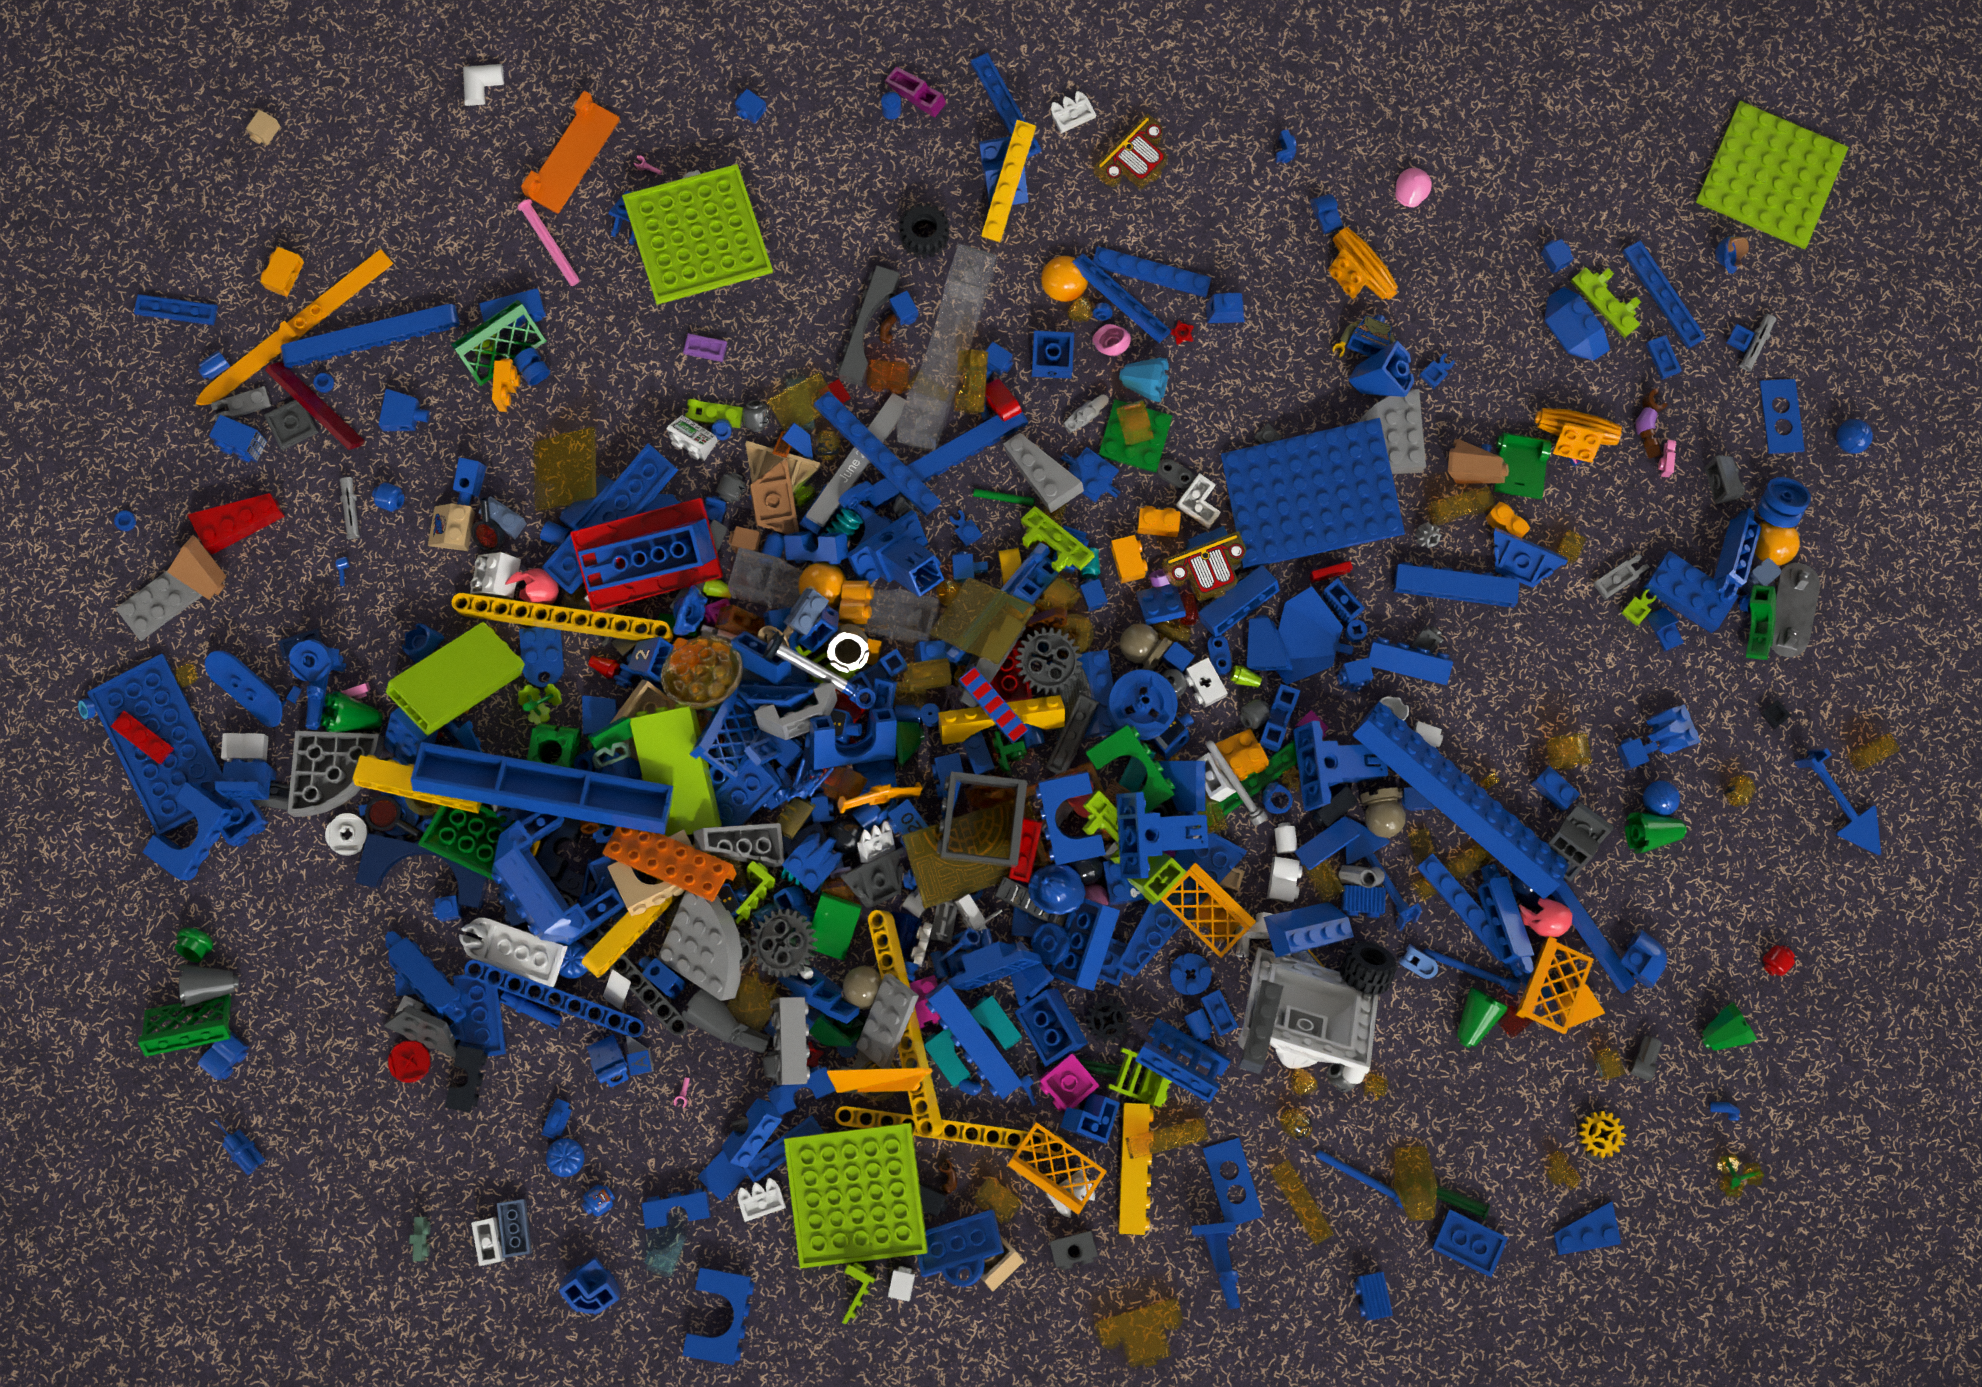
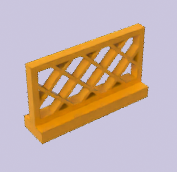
[1160,863,1256,958]
[1516,936,1594,1035]
[1007,1122,1107,1215]

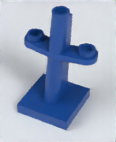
[298,642,347,730]
[1192,1222,1240,1309]

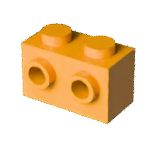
[260,246,304,297]
[1137,506,1181,537]
[1110,535,1148,584]

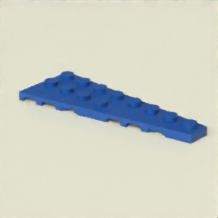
[1116,825,1247,978]

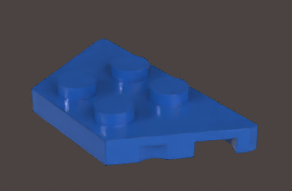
[1494,527,1568,588]

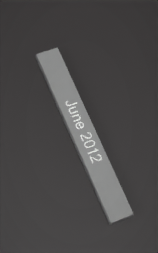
[806,393,910,528]

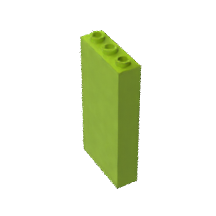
[386,621,525,736]
[630,702,722,837]

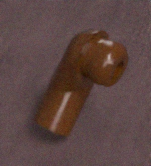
[879,314,897,344]

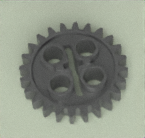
[1015,627,1082,695]
[751,909,818,978]

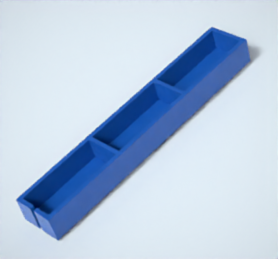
[1353,702,1570,899]
[411,742,673,835]

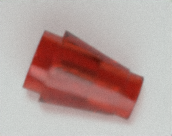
[1179,594,1199,625]

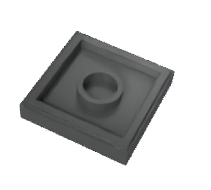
[264,400,319,451]

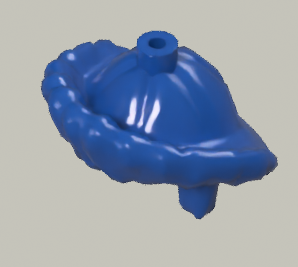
[673,585,708,635]
[1028,864,1086,915]

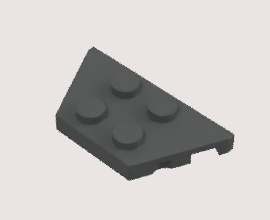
[841,847,903,908]
[384,1005,457,1058]

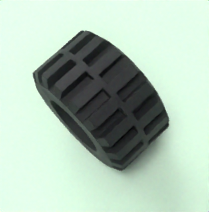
[899,203,949,259]
[1340,941,1398,995]

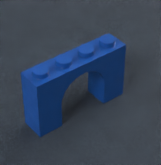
[799,484,893,546]
[810,707,897,770]
[1035,770,1106,865]
[142,782,234,880]
[682,1267,755,1365]

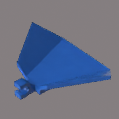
[1276,586,1354,685]

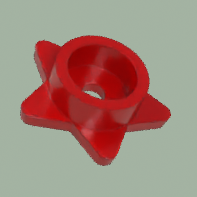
[1170,320,1194,345]
[807,1042,824,1067]

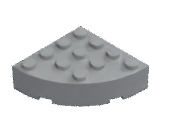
[1359,389,1426,474]
[287,731,384,817]
[657,891,742,1001]

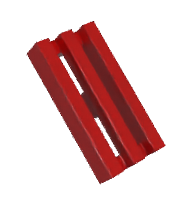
[1310,561,1353,583]

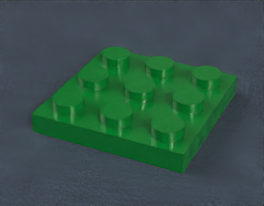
[1099,400,1172,473]

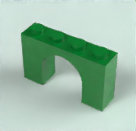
[1086,723,1176,813]

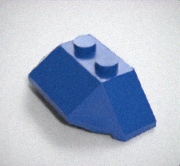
[1544,287,1610,361]
[734,680,820,714]

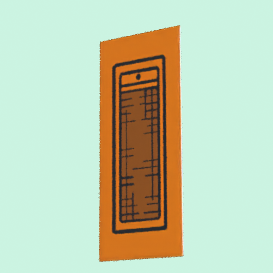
[772,431,791,458]

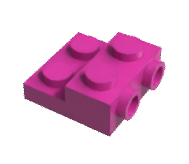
[909,975,940,1029]
[1038,1052,1099,1111]

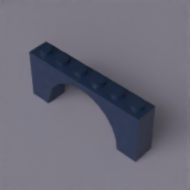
[355,831,489,910]

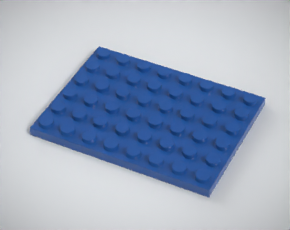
[1221,418,1405,569]

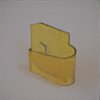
[174,664,198,688]

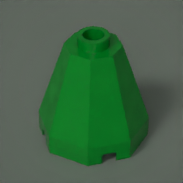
[1701,1002,1757,1051]

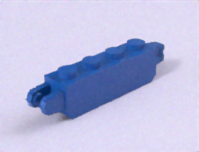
[1713,508,1761,601]
[1477,864,1534,978]
[385,931,466,1023]

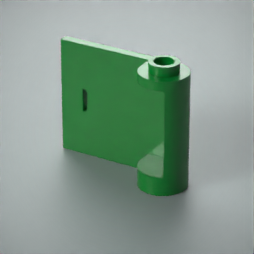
[1494,432,1552,500]

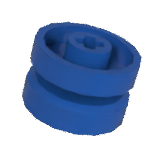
[1757,477,1811,528]

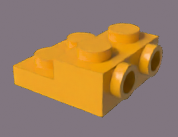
[492,358,521,412]
[1215,728,1269,781]

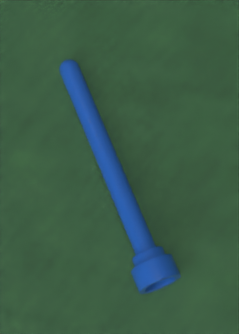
[1423,949,1521,995]
[1315,1150,1412,1209]

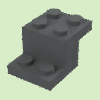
[1547,802,1614,882]

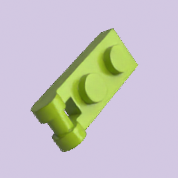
[685,399,743,428]

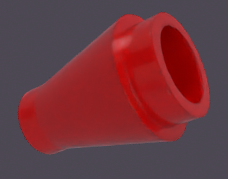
[588,655,621,679]

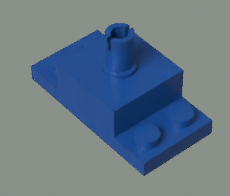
[948,929,1042,991]

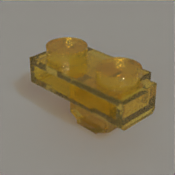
[1154,620,1192,646]
[1547,1150,1581,1190]

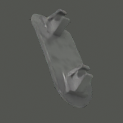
[1770,563,1820,657]

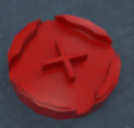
[388,1040,431,1083]

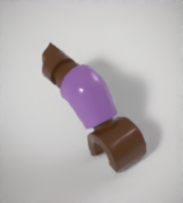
[1635,388,1668,459]

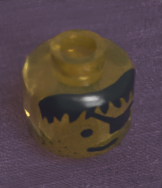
[814,431,841,460]
[1724,775,1756,807]
[1280,1108,1313,1140]

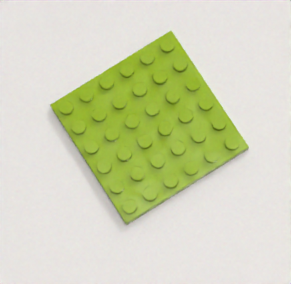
[1696,101,1849,249]
[622,164,773,305]
[784,1123,928,1268]

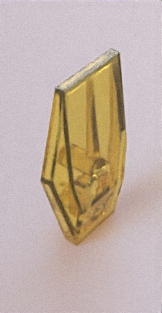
[1394,1146,1437,1221]

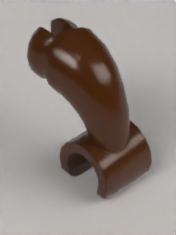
[938,1160,958,1194]

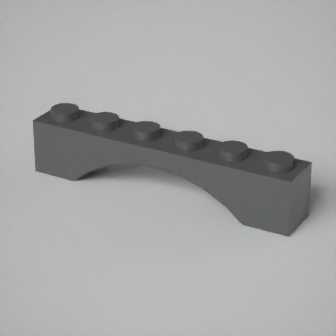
[837,266,900,387]

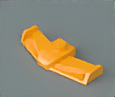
[838,782,923,813]

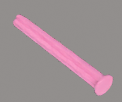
[517,199,580,286]

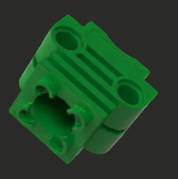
[527,723,582,769]

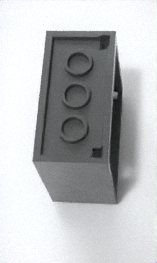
[936,771,1027,868]

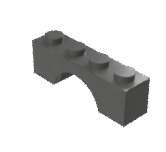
[1239,980,1283,1074]

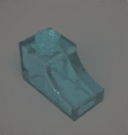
[645,1233,688,1278]

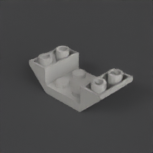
[754,682,837,740]

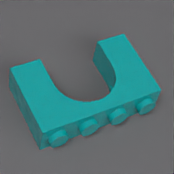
[924,996,1022,1089]

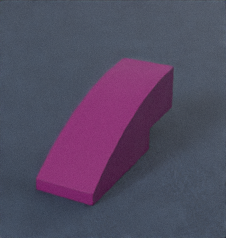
[885,66,946,117]

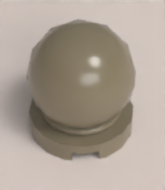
[827,623,869,672]
[1120,623,1172,671]
[1360,788,1406,838]
[843,966,882,1009]

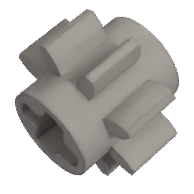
[1415,522,1442,548]

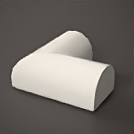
[463,64,504,106]
[1176,473,1221,529]

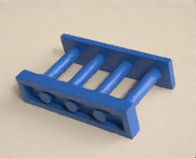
[1135,1018,1231,1103]

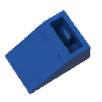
[931,753,963,823]

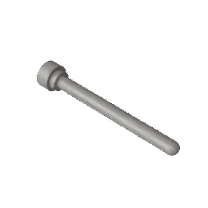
[1206,740,1268,826]

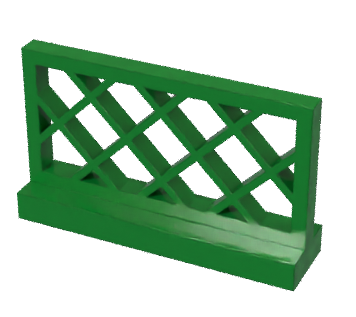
[451,299,546,386]
[138,994,231,1057]

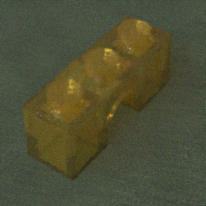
[954,349,988,413]
[1427,486,1495,526]

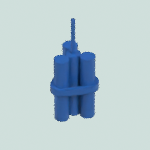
[215,1120,266,1176]

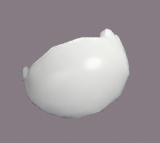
[1379,696,1409,720]

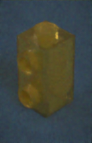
[903,658,951,691]

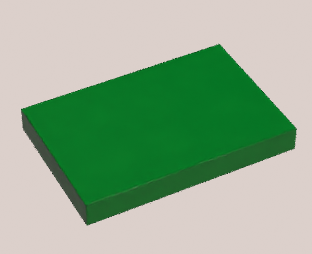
[810,892,862,961]

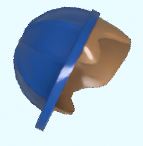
[1715,235,1749,274]

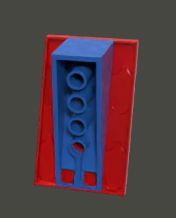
[570,497,723,612]

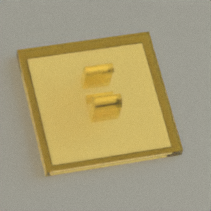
[773,796,816,839]

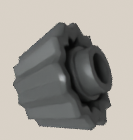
[892,494,920,517]

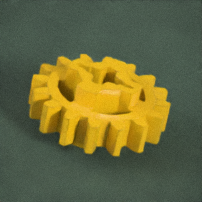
[1578,1111,1626,1158]

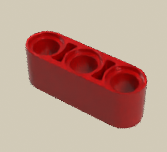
[980,378,1022,422]

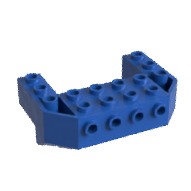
[491,812,625,945]

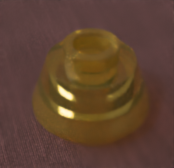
[1067,297,1093,323]
[937,578,963,606]
[1291,1068,1318,1096]

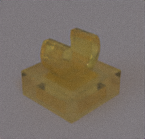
[1364,1072,1388,1101]

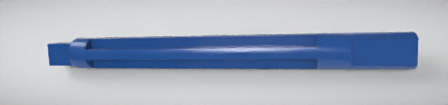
[946,542,1050,663]

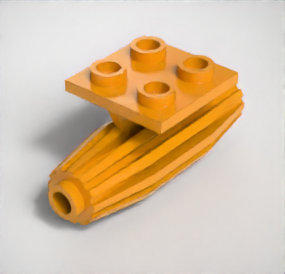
[1328,227,1398,300]
[1534,408,1622,463]

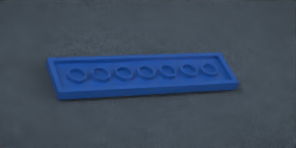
[542,443,678,594]

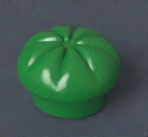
[175,927,213,963]

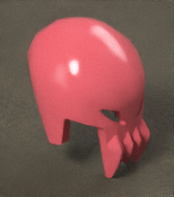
[505,568,559,605]
[1519,897,1572,938]

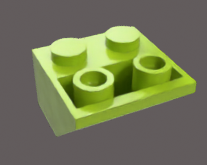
[1127,852,1186,905]

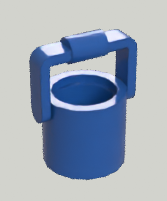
[851,798,898,833]

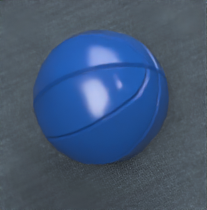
[1836,419,1873,454]
[1643,780,1680,817]

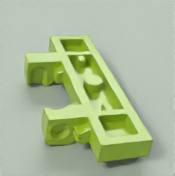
[1570,267,1641,338]
[1021,506,1094,573]
[1082,790,1148,864]

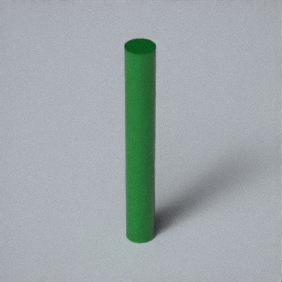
[973,488,1034,506]

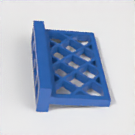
[689,687,762,780]

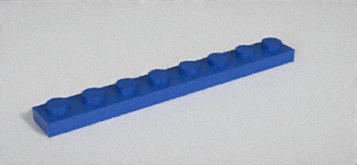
[814,391,941,516]

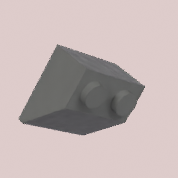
[1704,455,1745,505]

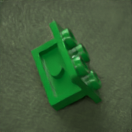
[992,731,1028,777]

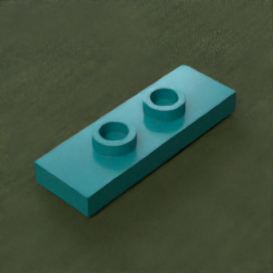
[1119,749,1157,793]

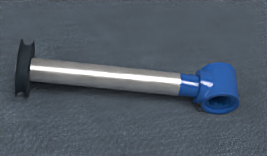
[763,631,876,709]

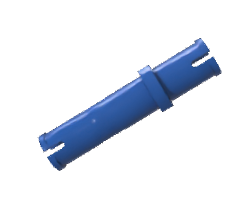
[499,991,563,1030]

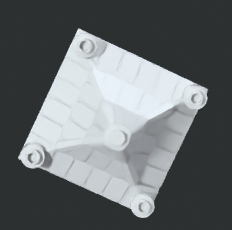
[1238,947,1378,1084]

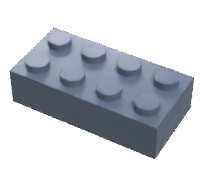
[497,1199,532,1258]

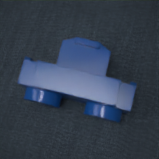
[541,1098,572,1140]

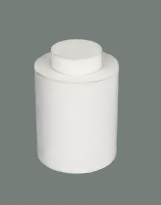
[1274,823,1298,854]

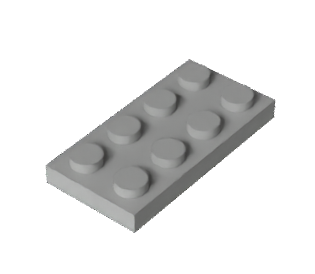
[116,570,202,641]
[856,973,919,1069]

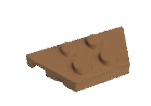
[749,459,799,534]

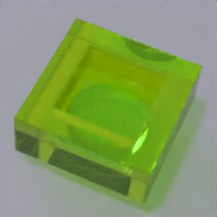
[794,484,816,507]

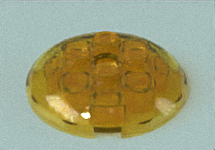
[661,636,743,709]

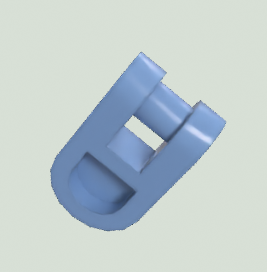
[1398,944,1438,979]

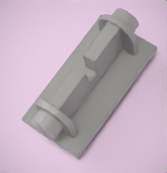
[930,898,957,943]

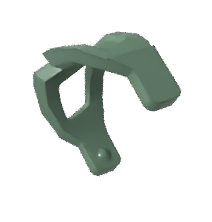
[592,742,631,768]

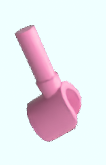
[634,155,662,175]
[674,1077,690,1108]

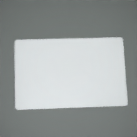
[603,970,631,1010]

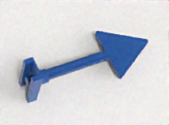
[1793,748,1881,855]
[1345,817,1422,931]

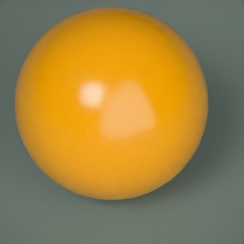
[1041,256,1088,302]
[1755,520,1800,566]
[798,562,847,608]

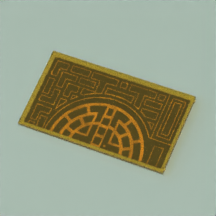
[902,794,1049,909]

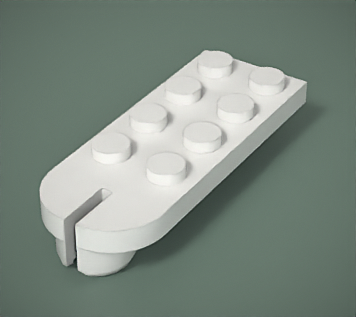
[459,918,568,987]

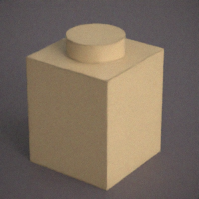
[246,110,280,145]

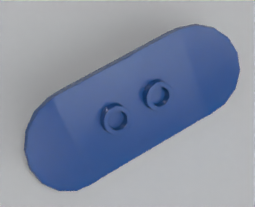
[205,651,287,728]

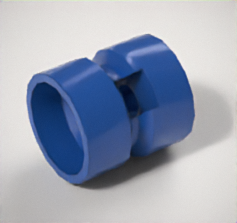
[513,347,550,386]

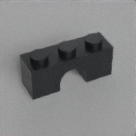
[535,817,583,882]
[445,1041,488,1113]

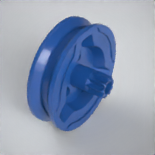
[1107,670,1178,741]

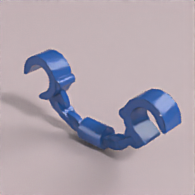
[774,762,824,804]

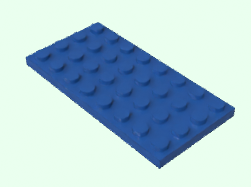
[87,653,225,835]

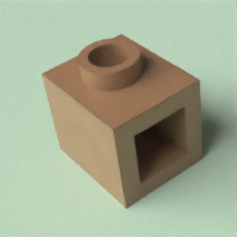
[729,526,761,556]

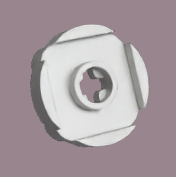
[325,813,369,856]

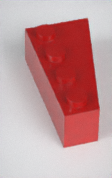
[187,493,285,555]

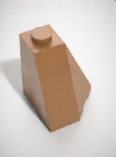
[1448,439,1509,484]
[167,535,227,600]

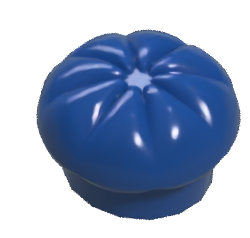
[559,941,589,979]
[546,1138,585,1177]

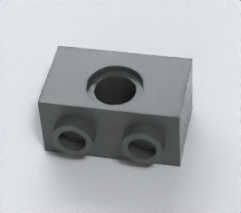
[1049,1231,1098,1271]

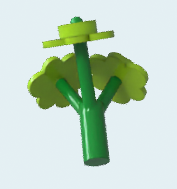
[518,683,562,725]

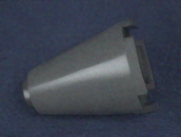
[179,964,239,1007]
[682,989,741,1043]

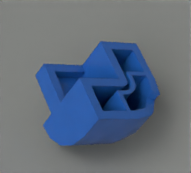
[1619,929,1668,989]
[558,1256,620,1315]

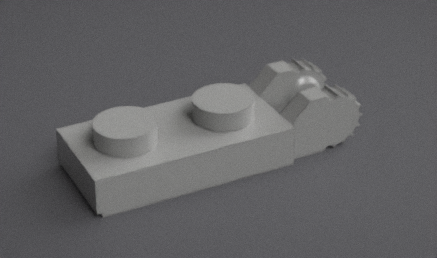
[211,386,272,421]
[1593,554,1650,600]

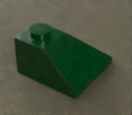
[896,722,924,769]
[809,998,867,1046]

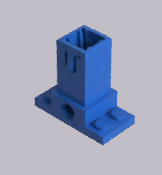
[847,510,944,597]
[1293,721,1388,811]
[1116,792,1209,879]

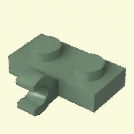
[409,1217,430,1261]

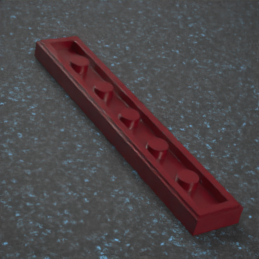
[265,362,365,450]

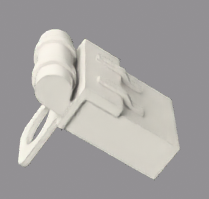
[953,894,1002,932]

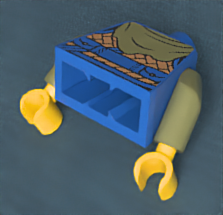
[1333,314,1395,357]

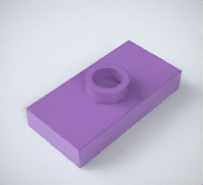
[683,333,727,362]

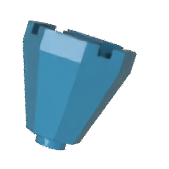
[1119,358,1169,402]

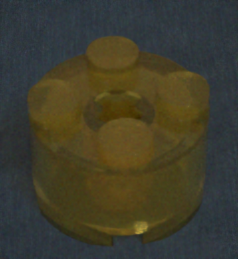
[1116,400,1154,445]
[1034,575,1081,612]
[1054,614,1094,657]
[1546,733,1592,770]

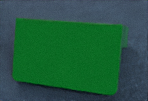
[587,716,633,752]

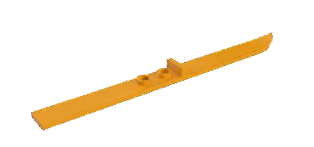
[196,249,393,405]

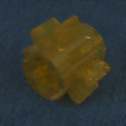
[1282,766,1301,793]

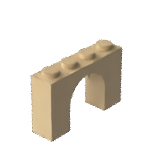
[608,830,693,916]

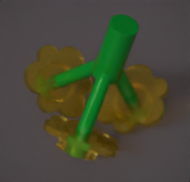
[1716,1154,1764,1198]

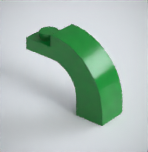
[1746,585,1776,660]

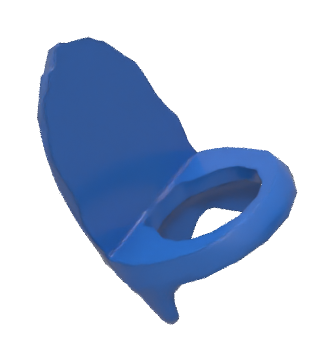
[1262,782,1293,814]

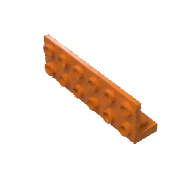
[521,91,620,214]
[603,826,737,902]

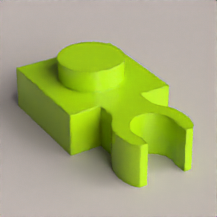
[1621,589,1656,626]

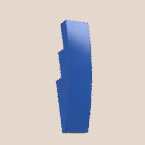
[778,973,859,1024]

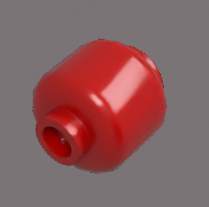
[1763,945,1795,976]

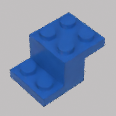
[979,136,1028,208]
[215,759,277,800]

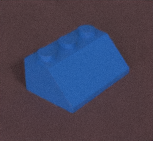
[559,474,614,531]
[1015,989,1088,1067]

